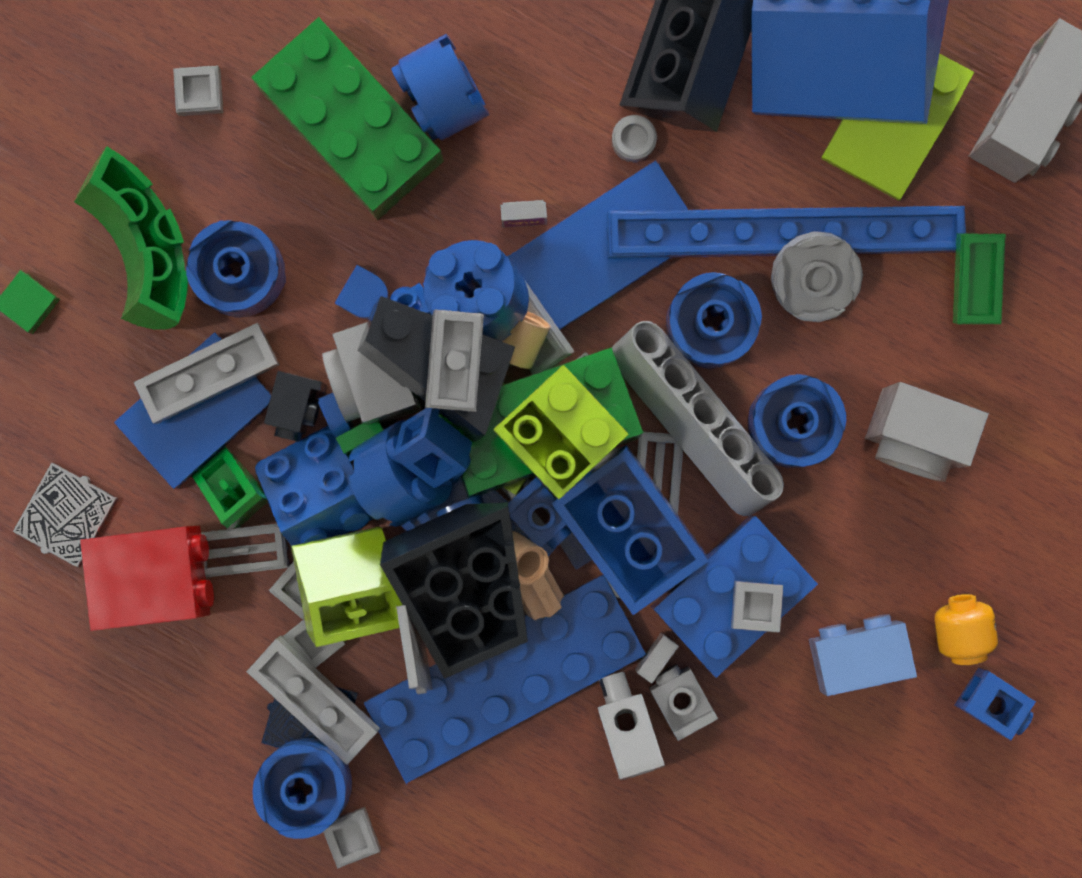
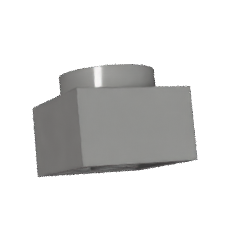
[322,322,422,425]
[865,382,989,482]

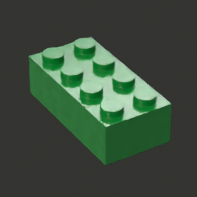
[251,17,444,220]
[438,347,643,498]

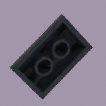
[619,0,753,132]

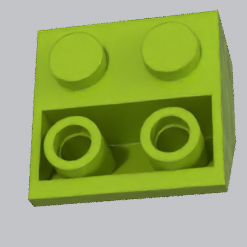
[493,365,629,500]
[291,527,402,647]

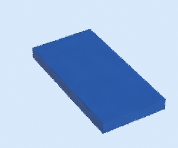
[507,160,688,330]

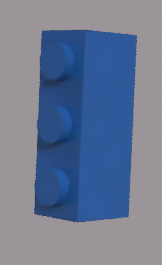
[551,445,709,615]

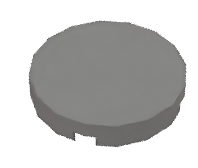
[771,231,863,322]

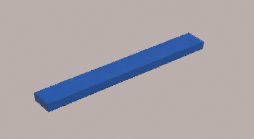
[607,206,966,258]

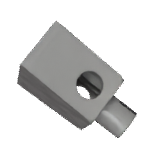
[598,672,665,781]

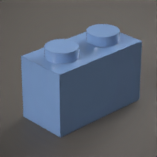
[809,614,917,696]

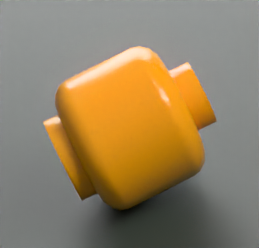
[934,594,998,665]

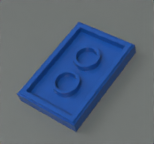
[114,332,271,489]

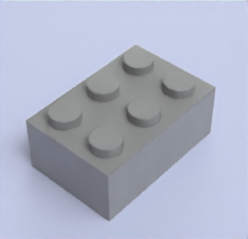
[968,18,1082,183]

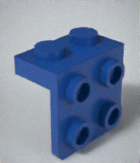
[255,426,374,546]

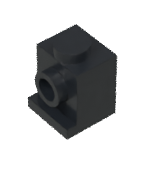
[264,371,327,442]

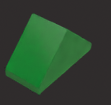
[192,446,268,529]

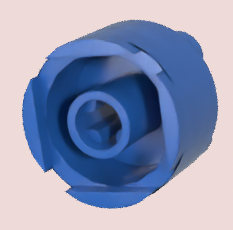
[391,34,490,141]
[186,220,286,318]
[423,240,529,342]
[666,272,762,369]
[748,374,847,468]
[349,420,459,527]
[252,738,352,839]

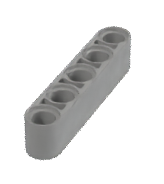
[612,321,784,516]

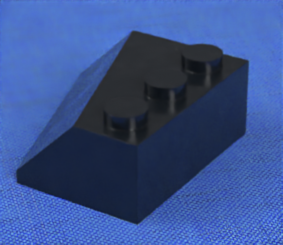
[380,502,528,679]

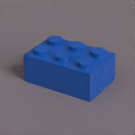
[650,516,818,678]

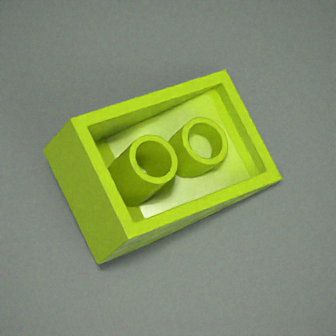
[821,53,974,201]

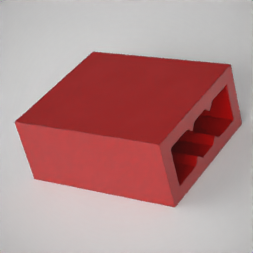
[80,525,214,631]

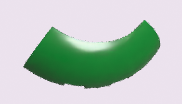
[74,146,188,330]

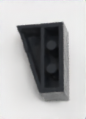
[357,296,515,442]

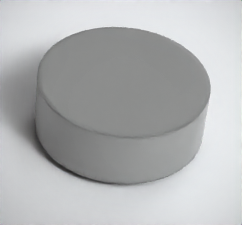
[611,115,657,162]

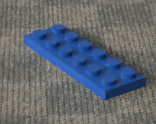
[364,574,646,783]

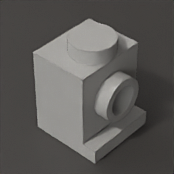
[649,664,718,741]

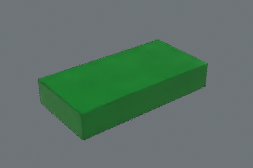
[953,233,1006,324]

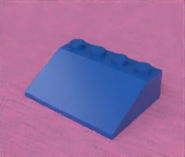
[752,0,949,124]

